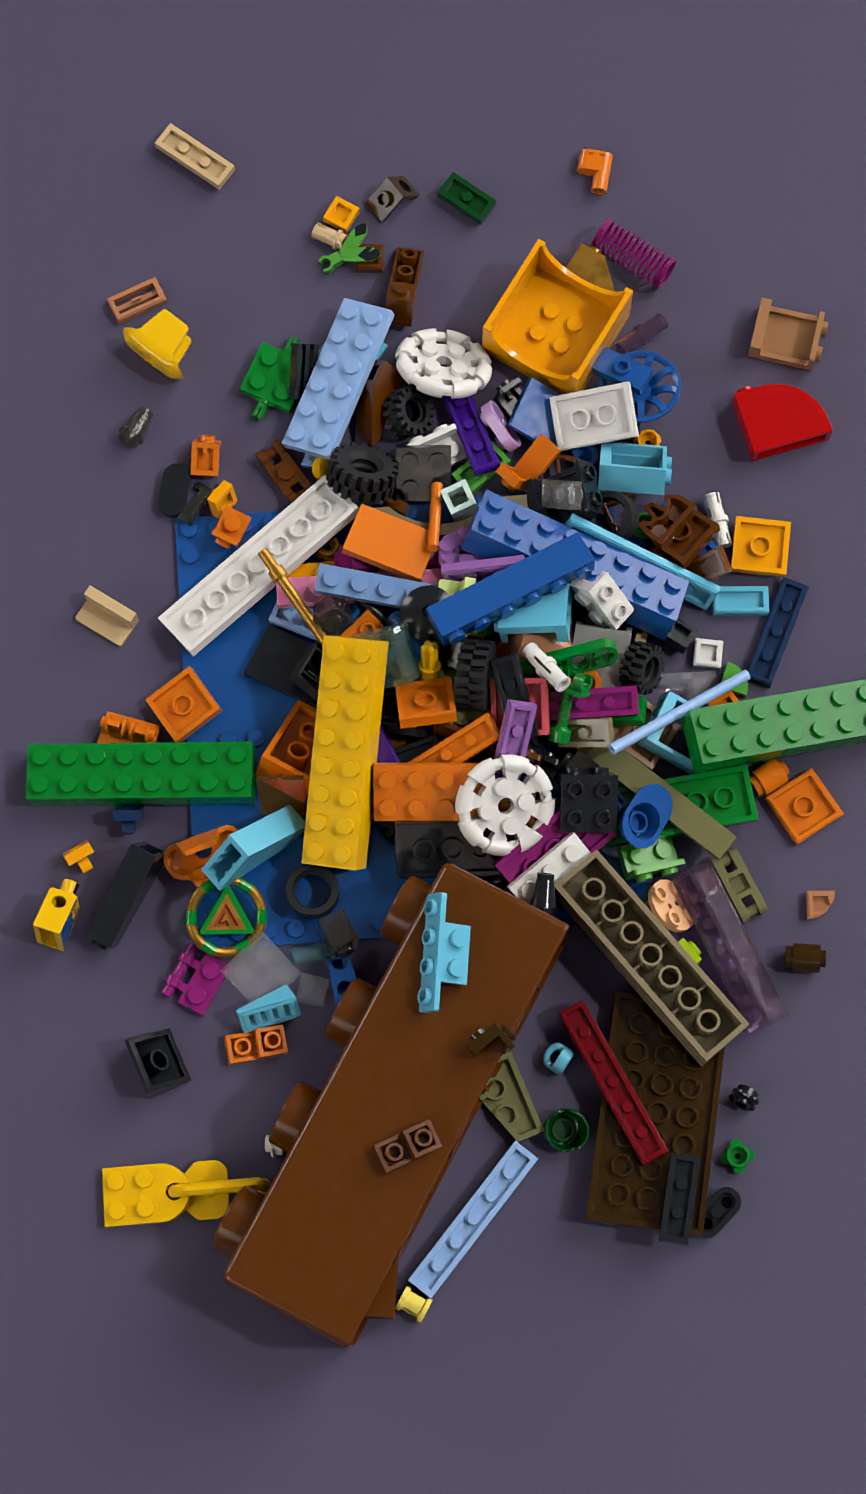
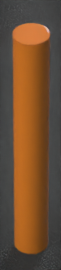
[427,482,443,552]

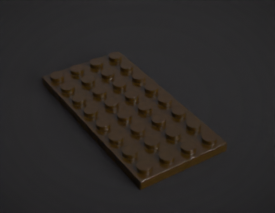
[585,991,725,1238]

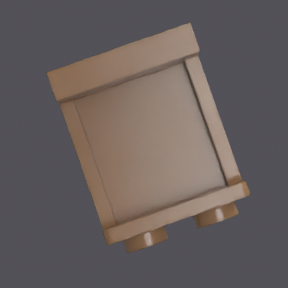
[748,297,828,371]

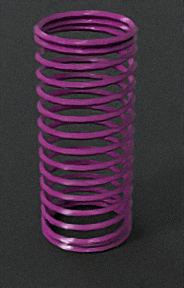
[591,218,676,289]

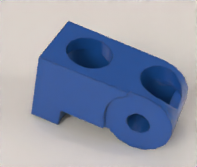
[327,953,356,1007]

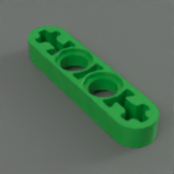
[521,638,619,678]

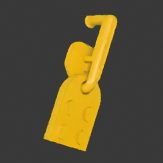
[102,1160,271,1227]

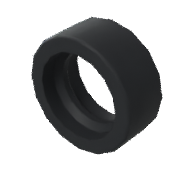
[589,490,639,540]
[285,864,340,919]

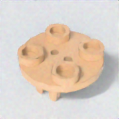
[645,879,699,933]

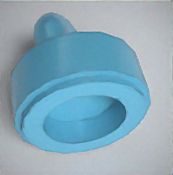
[543,1043,575,1076]

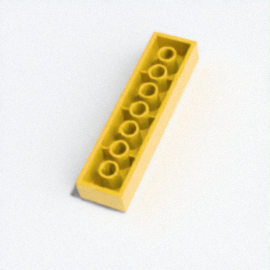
[301,635,389,870]

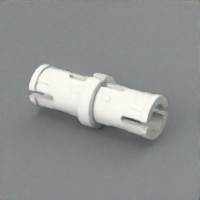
[702,492,733,549]
[522,642,571,692]

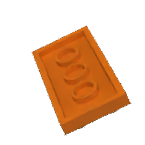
[373,763,483,821]

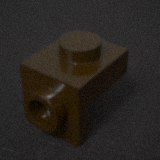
[468,1023,516,1057]

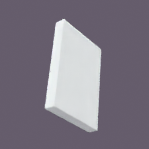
[549,381,639,452]

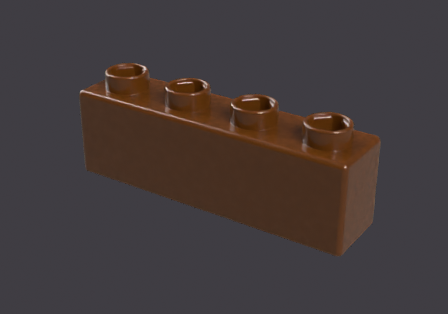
[212,863,569,1348]

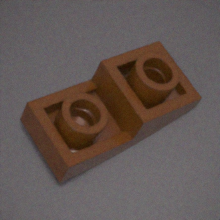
[372,1119,442,1175]

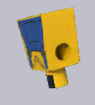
[33,879,80,952]

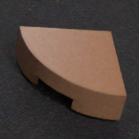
[805,890,835,921]

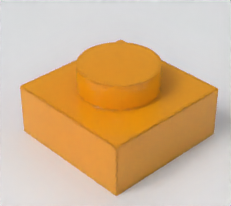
[323,196,360,234]
[207,480,238,519]

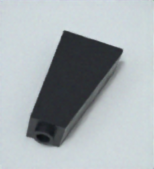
[85,841,164,950]

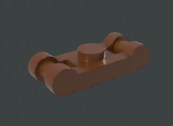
[255,439,312,504]

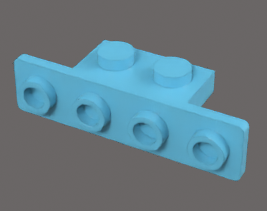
[418,892,471,1013]

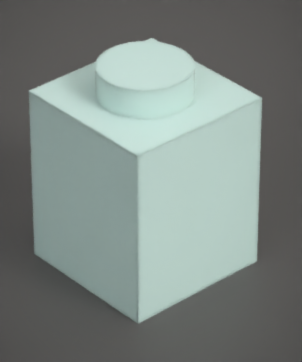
[440,479,478,522]

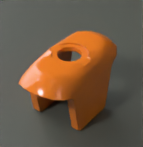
[163,825,238,887]

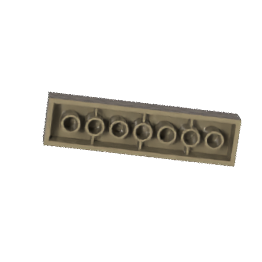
[554,849,750,1067]

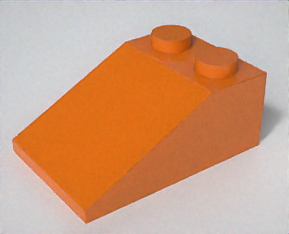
[255,700,317,801]

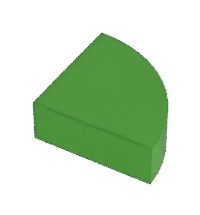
[721,662,748,698]

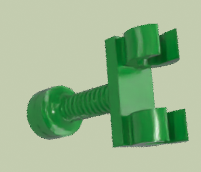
[547,664,593,744]

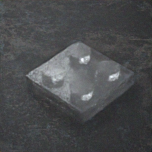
[220,931,301,1013]

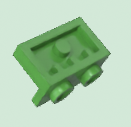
[616,837,686,883]

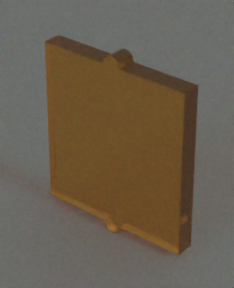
[256,774,307,815]

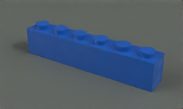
[426,532,595,646]

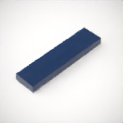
[747,577,809,688]

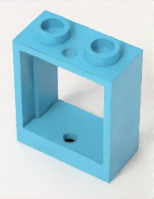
[598,442,672,495]
[637,691,707,775]

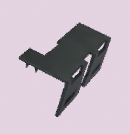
[177,481,218,526]

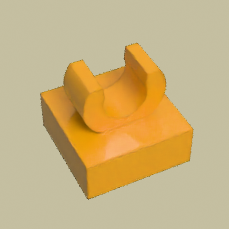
[63,840,94,873]

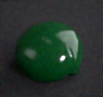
[544,1108,589,1153]

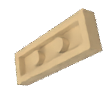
[155,123,235,190]

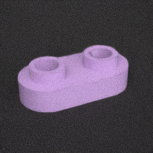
[480,400,521,452]

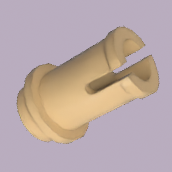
[311,222,348,250]

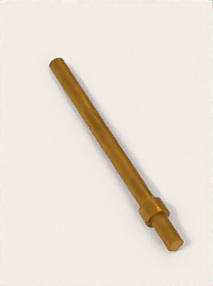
[258,548,327,647]

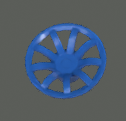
[599,350,681,423]

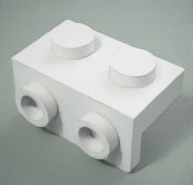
[570,572,634,630]

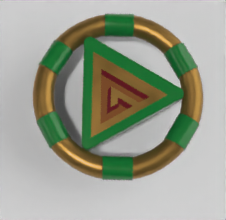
[185,877,267,958]

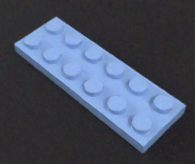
[282,298,395,460]

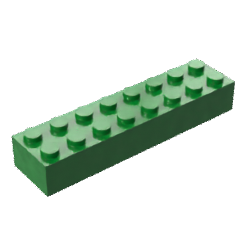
[681,679,866,773]
[26,741,257,806]

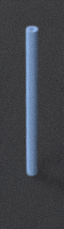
[608,670,750,755]

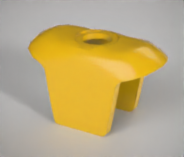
[123,309,192,380]

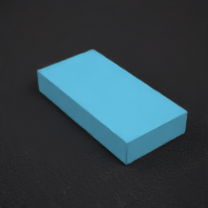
[712,586,769,616]

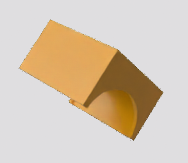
[482,239,633,395]

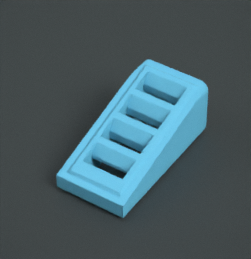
[236,984,301,1033]

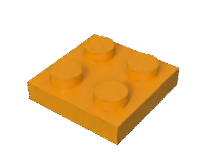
[731,516,791,577]

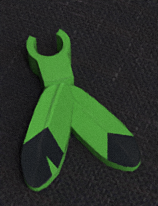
[318,223,381,274]

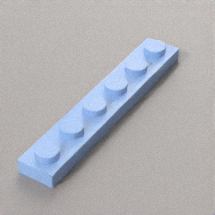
[408,1141,538,1299]

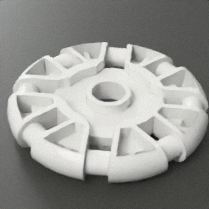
[395,328,492,399]
[455,754,555,857]

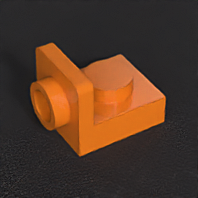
[191,435,221,476]
[211,505,252,549]

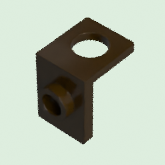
[366,176,419,221]

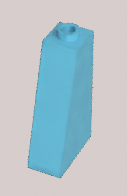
[201,805,305,891]

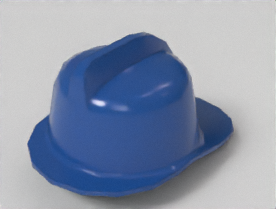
[618,784,673,849]

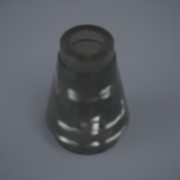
[118,407,153,448]

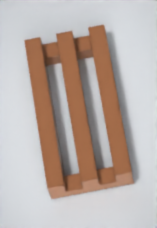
[107,277,167,325]

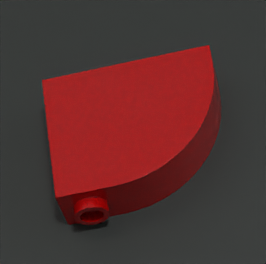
[732,384,833,462]

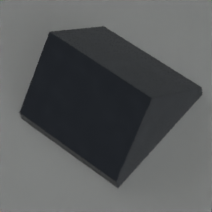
[125,1028,191,1099]

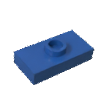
[592,347,654,395]

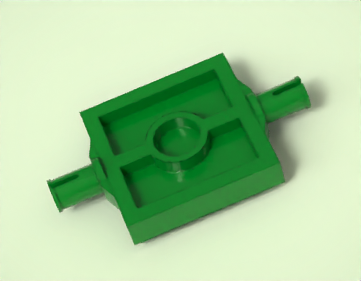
[240,336,302,421]

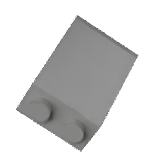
[569,616,632,688]

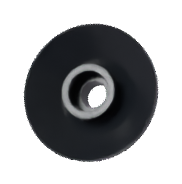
[400,585,450,642]

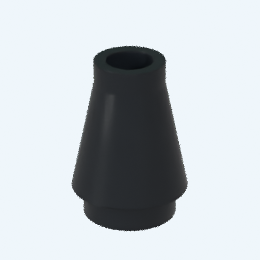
[529,872,557,915]

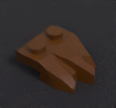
[638,495,720,569]

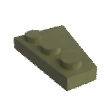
[479,1052,544,1143]

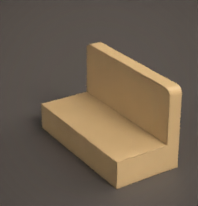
[75,585,139,647]

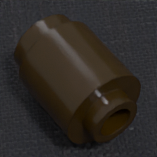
[785,943,826,973]

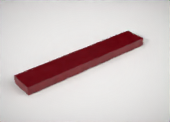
[558,1000,669,1166]

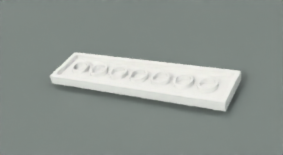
[158,475,359,657]

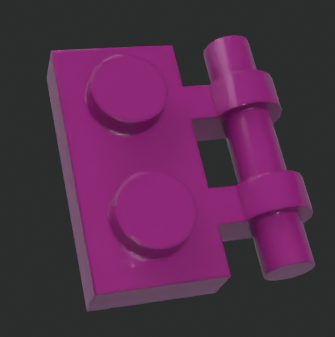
[161,943,232,1017]

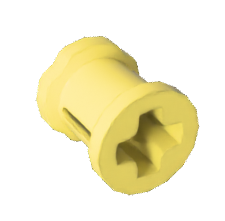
[395,1286,433,1323]

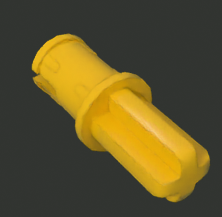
[419,640,441,680]

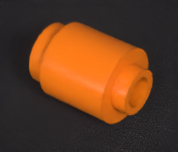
[750,759,790,797]

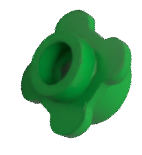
[720,1139,755,1174]

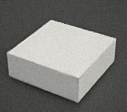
[692,638,723,670]

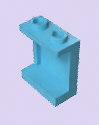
[494,582,572,643]

